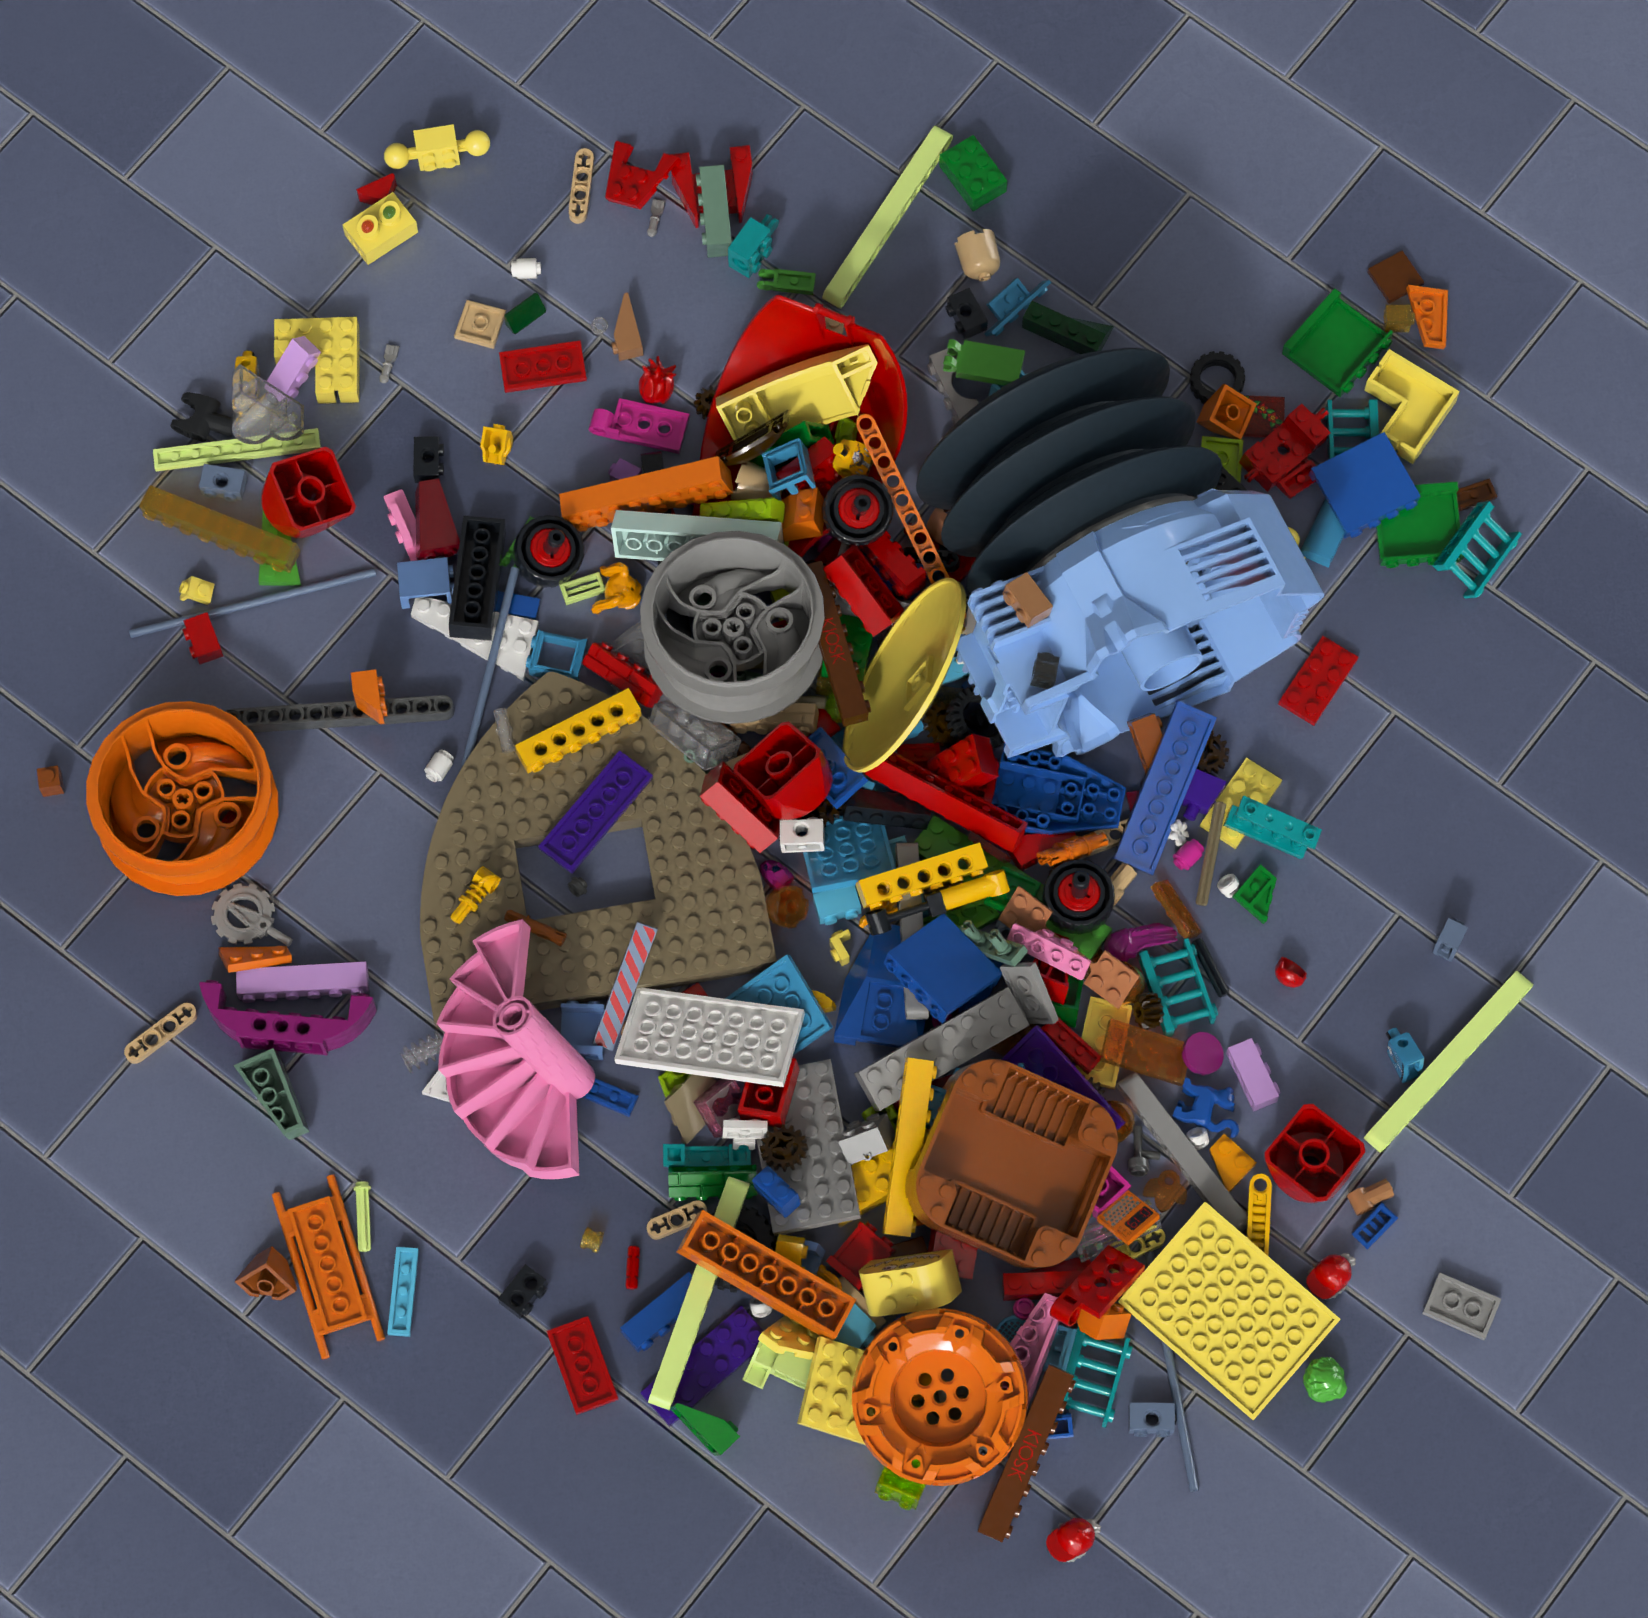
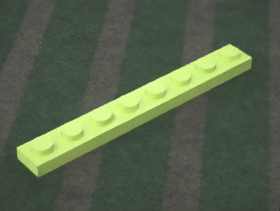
[153,428,321,472]

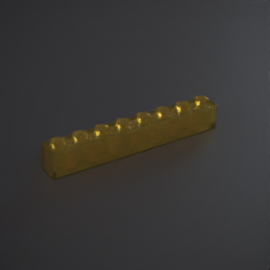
[139,485,301,573]

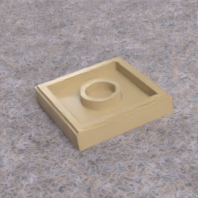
[454,300,506,349]

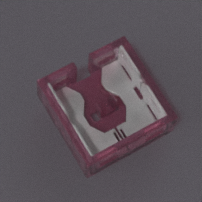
[693,1078,741,1138]

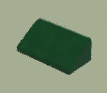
[504,292,546,334]

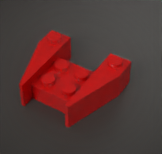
[670,145,753,228]

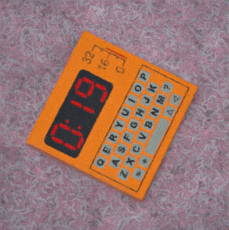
[1097,1190,1160,1246]

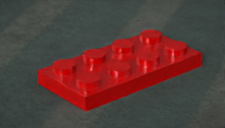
[499,340,587,393]
[1278,636,1359,726]
[546,1316,618,1415]

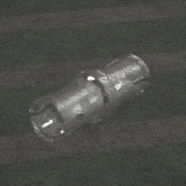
[493,708,515,753]

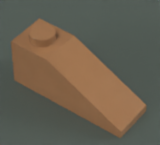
[611,293,643,361]

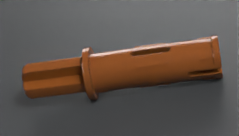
[504,910,567,947]

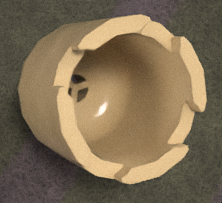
[954,229,1000,281]
[731,461,783,500]

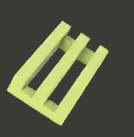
[559,572,605,605]

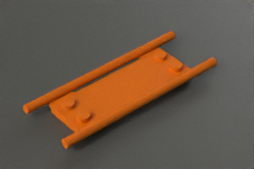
[272,1174,385,1360]

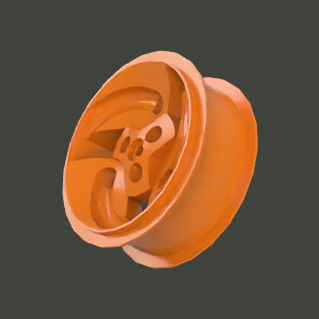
[86,701,279,896]

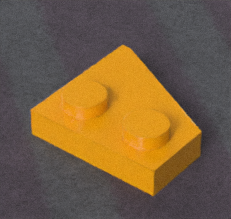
[1209,1134,1257,1193]

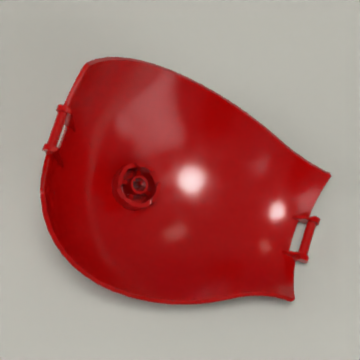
[692,295,908,558]

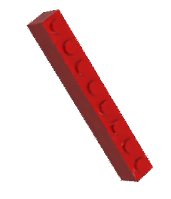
[863,752,1028,852]

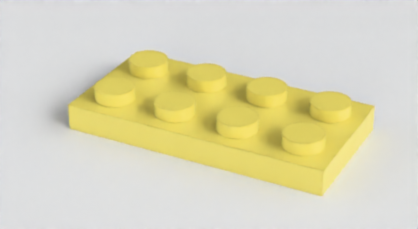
[1200,757,1282,849]
[1075,996,1132,1090]

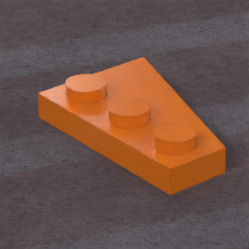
[1406,285,1448,349]
[219,946,292,973]

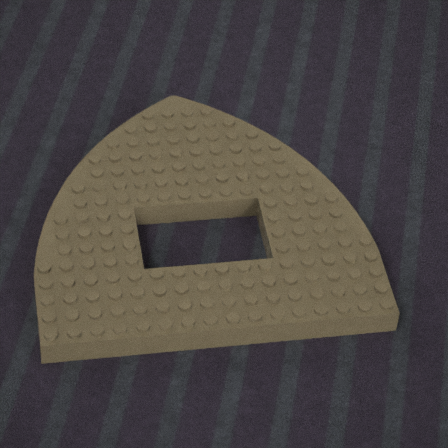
[420,672,777,1029]

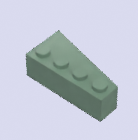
[696,165,732,258]
[233,1048,310,1140]

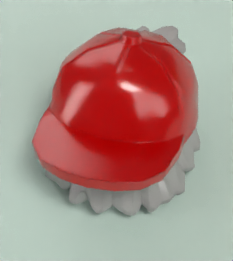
[1306,1253,1356,1300]
[1046,1518,1101,1562]

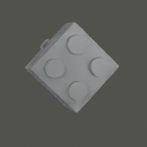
[838,1113,895,1164]

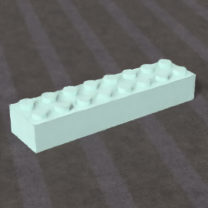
[611,510,784,561]

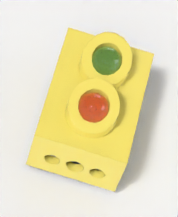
[342,192,418,265]

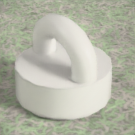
[1217,874,1240,898]
[1186,1127,1209,1150]
[750,1297,773,1318]

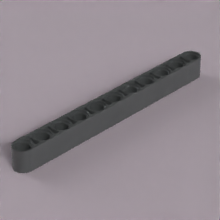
[225,695,454,733]

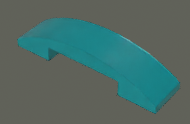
[663,1144,751,1167]

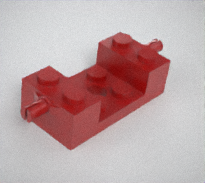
[1239,403,1331,492]

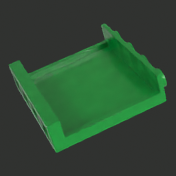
[1282,288,1393,397]
[1376,482,1464,568]

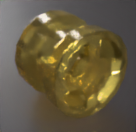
[580,1227,604,1253]

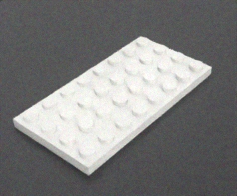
[614,988,805,1087]

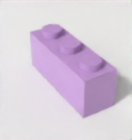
[264,336,321,402]
[1226,1038,1280,1112]

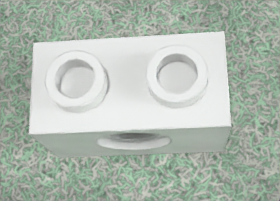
[780,817,825,853]

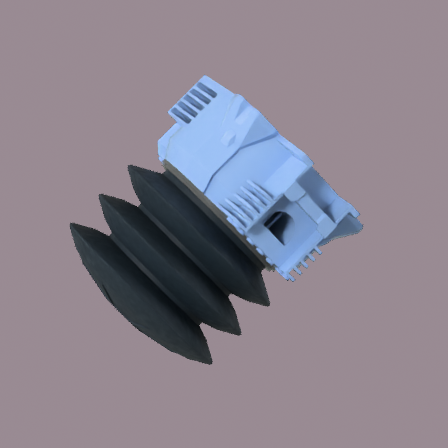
[916,348,1324,758]

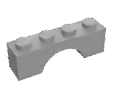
[927,348,979,425]

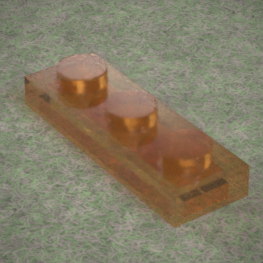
[1150,879,1202,939]

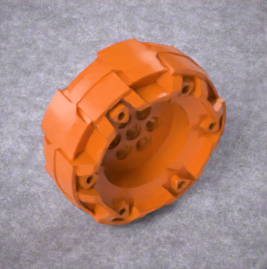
[852,1308,1028,1486]

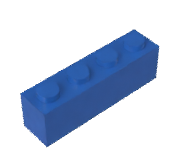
[620,1272,692,1352]

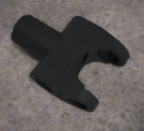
[170,392,237,442]

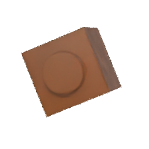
[37,765,64,797]

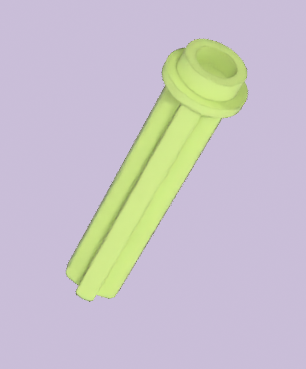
[353,1181,371,1252]

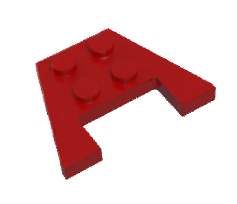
[605,141,682,210]

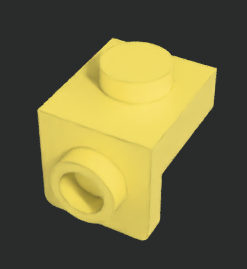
[179,576,215,605]
[830,929,851,966]

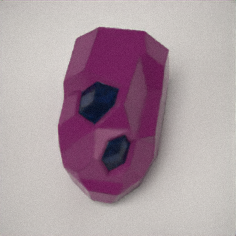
[760,860,794,894]

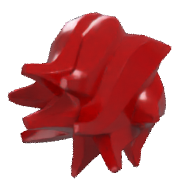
[639,356,676,404]

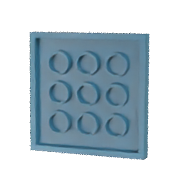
[799,816,896,893]
[725,954,833,1055]

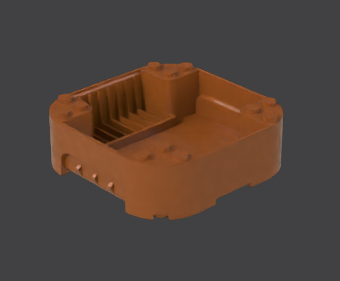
[905,1059,1118,1268]

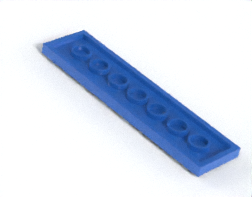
[1112,701,1217,875]

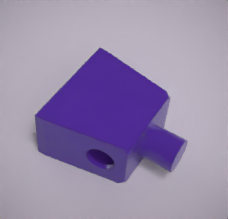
[1182,769,1227,821]

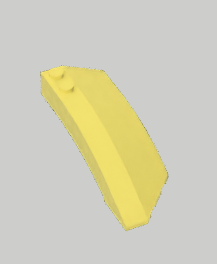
[716,344,878,440]

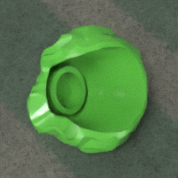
[1303,1357,1347,1403]

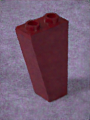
[415,478,460,560]

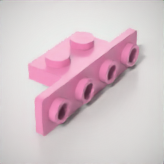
[384,489,417,561]
[1007,923,1091,980]

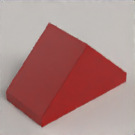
[356,173,397,205]

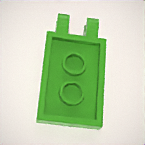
[943,339,1025,386]

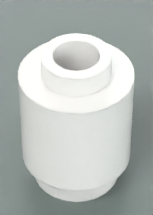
[511,258,541,279]
[424,750,454,782]

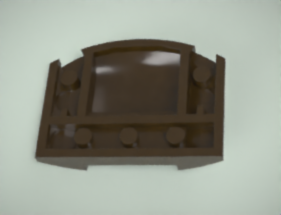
[715,410,790,466]

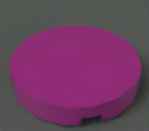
[1182,1032,1224,1076]

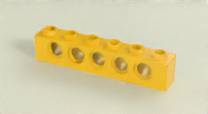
[515,688,641,773]
[855,842,988,910]

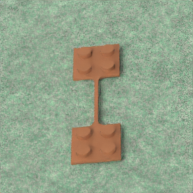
[998,886,1140,1009]

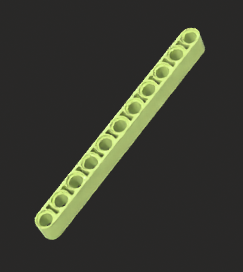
[822,126,953,309]
[1364,971,1534,1153]
[648,1177,750,1410]

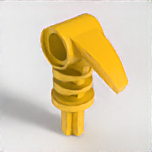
[450,866,501,924]

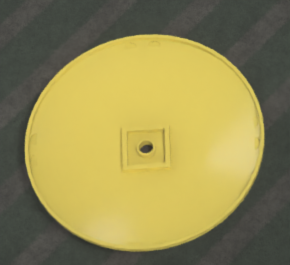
[843,578,966,773]

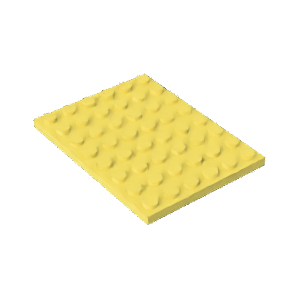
[1118,1202,1340,1420]

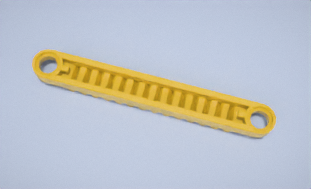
[1246,1174,1272,1256]

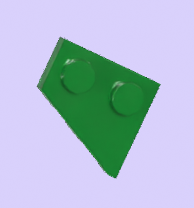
[1232,864,1277,924]

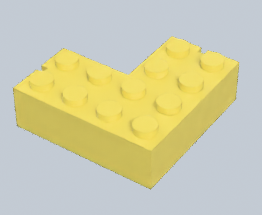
[274,317,359,404]
[1364,349,1460,464]

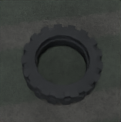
[1189,351,1245,404]

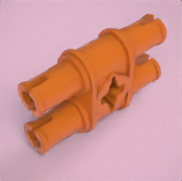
[1036,832,1108,866]

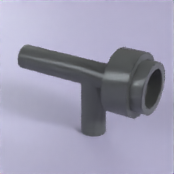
[1127,1126,1160,1177]

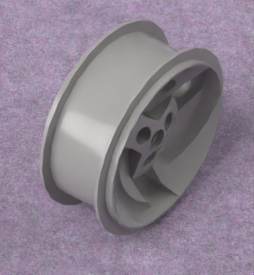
[640,531,825,724]

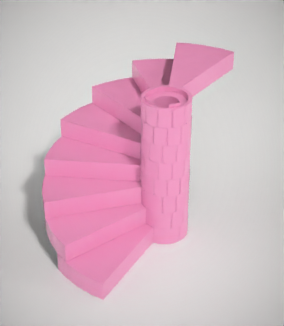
[436,919,595,1179]

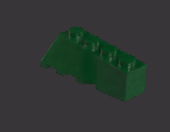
[1022,301,1114,354]

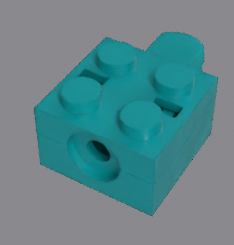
[728,214,779,278]

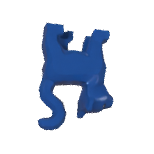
[1172,1078,1239,1138]

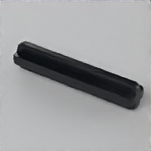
[1192,938,1229,998]

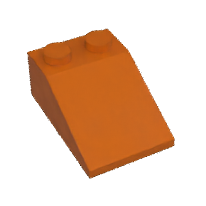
[782,487,824,542]

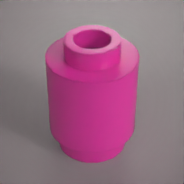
[1173,839,1204,870]

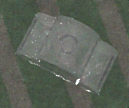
[232,364,304,444]

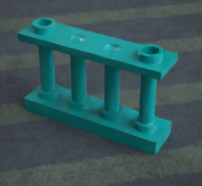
[1322,400,1379,460]
[1432,501,1522,599]
[1223,796,1322,859]
[1138,938,1218,1038]
[1058,1326,1133,1428]

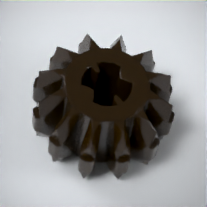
[694,385,716,420]
[1132,992,1164,1029]

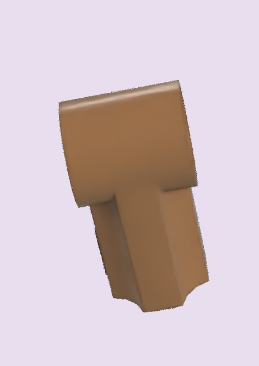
[1347,1179,1394,1216]

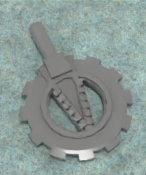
[211,883,293,947]

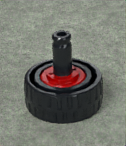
[822,474,893,546]
[513,515,585,588]
[1042,859,1115,934]

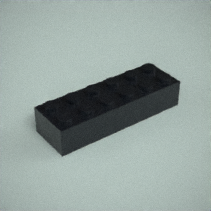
[448,516,506,641]

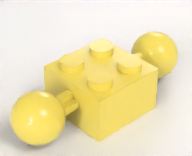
[384,124,490,171]

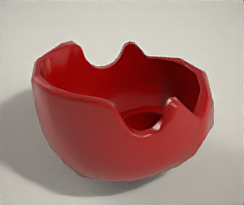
[1275,957,1307,988]

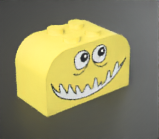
[859,1249,962,1317]

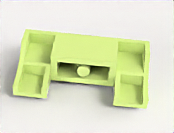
[742,1341,813,1390]

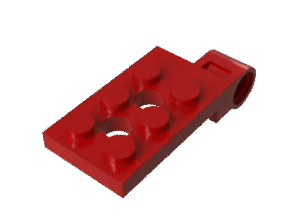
[1050,1245,1145,1327]

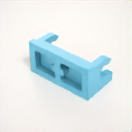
[1043,1325,1077,1371]

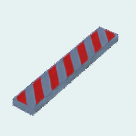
[592,921,658,1051]

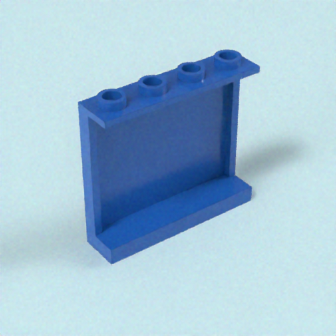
[1309,432,1421,538]
[884,914,1002,1024]

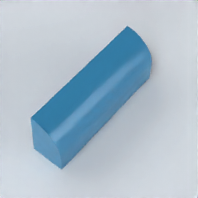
[1300,498,1345,568]

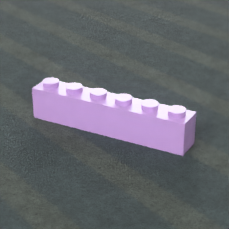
[236,961,369,1003]

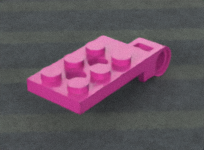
[589,398,690,454]

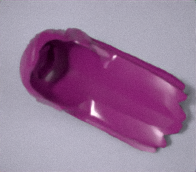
[1103,923,1178,964]

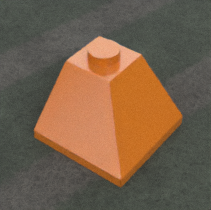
[1197,384,1257,440]

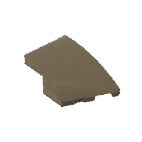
[664,1074,729,1145]

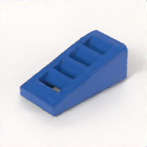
[1352,1203,1398,1250]

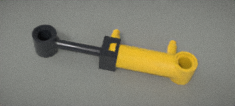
[865,869,1010,935]

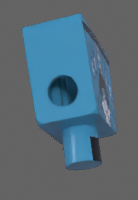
[1386,1028,1424,1083]

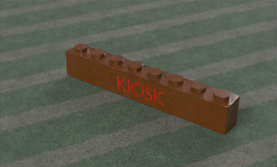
[807,561,871,727]
[977,1364,1076,1542]

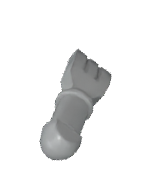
[647,199,665,237]
[379,344,399,383]

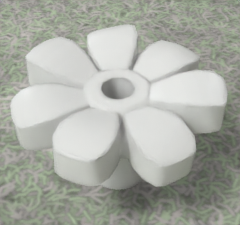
[1168,819,1189,846]

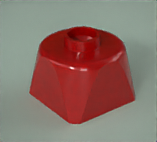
[261,447,356,538]
[733,721,833,820]
[1264,1104,1365,1203]

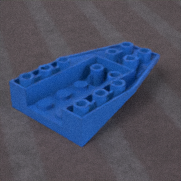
[992,743,1126,835]
[834,924,926,1048]

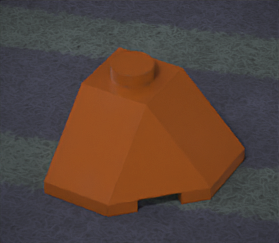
[235,1246,297,1301]

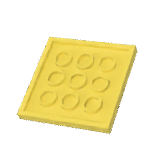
[797,1336,875,1445]

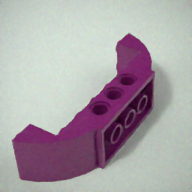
[199,980,377,1056]

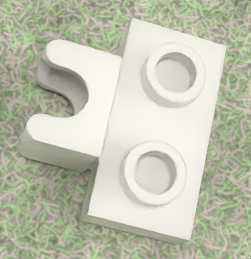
[722,1118,768,1150]

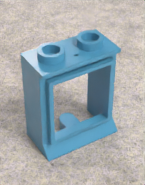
[761,438,816,501]
[526,629,589,682]

